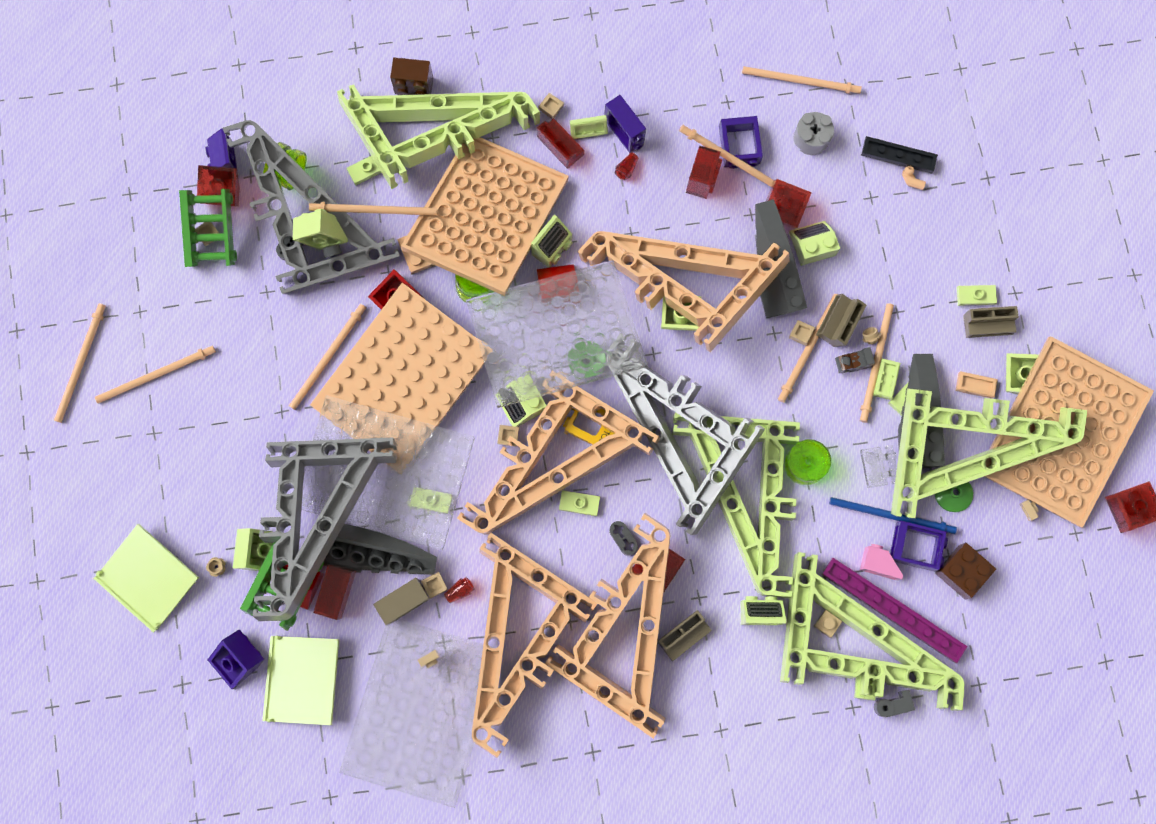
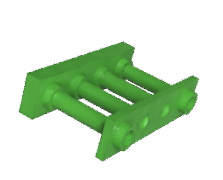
[179,189,237,267]
[240,542,324,631]

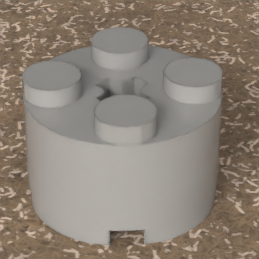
[793,112,834,155]

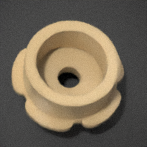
[862,327,881,344]
[206,557,226,577]

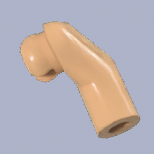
[902,166,926,190]

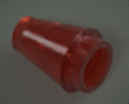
[615,152,639,180]
[444,577,475,603]

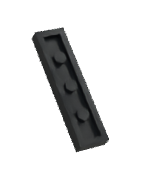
[861,136,938,174]

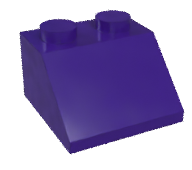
[205,128,238,181]
[207,629,264,690]

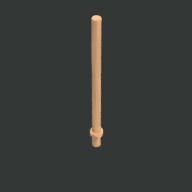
[742,66,862,94]
[679,125,785,193]
[309,202,437,216]
[778,294,838,403]
[54,303,106,423]
[860,303,894,423]
[289,304,366,410]
[95,345,216,404]

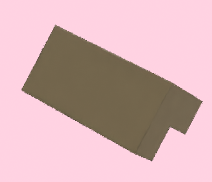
[816,294,867,347]
[963,306,1019,338]
[373,578,430,626]
[658,610,712,661]

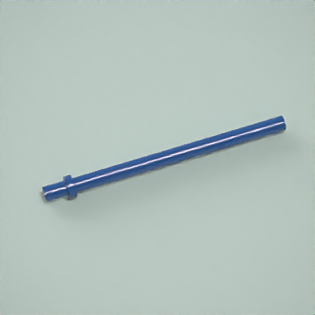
[829,497,957,534]

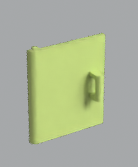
[93,524,199,632]
[262,635,339,725]

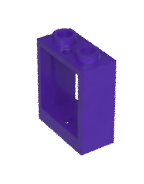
[604,95,646,153]
[719,116,763,169]
[890,521,948,572]

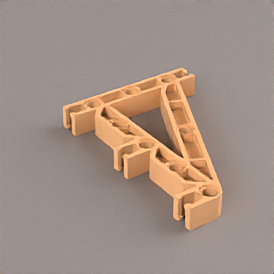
[578,231,790,352]
[457,371,660,535]
[545,513,670,739]
[472,533,598,758]

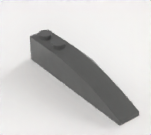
[755,199,807,318]
[898,354,945,468]
[323,524,437,575]

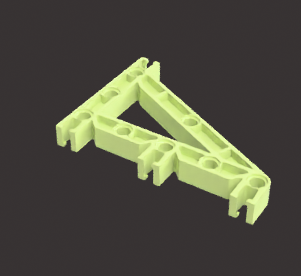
[337,84,540,189]
[891,389,1087,518]
[672,413,800,598]
[780,552,965,711]

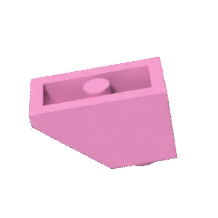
[860,544,903,581]

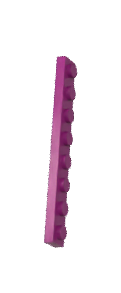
[821,558,968,663]

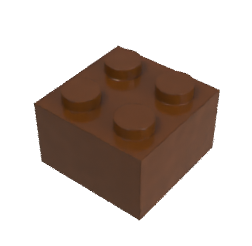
[390,57,433,95]
[935,542,996,600]

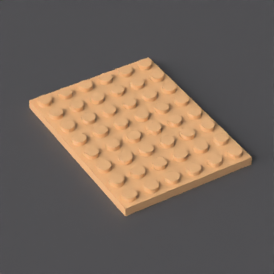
[401,137,569,296]
[310,283,494,474]
[984,336,1154,528]

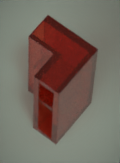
[537,118,584,169]
[313,564,356,620]

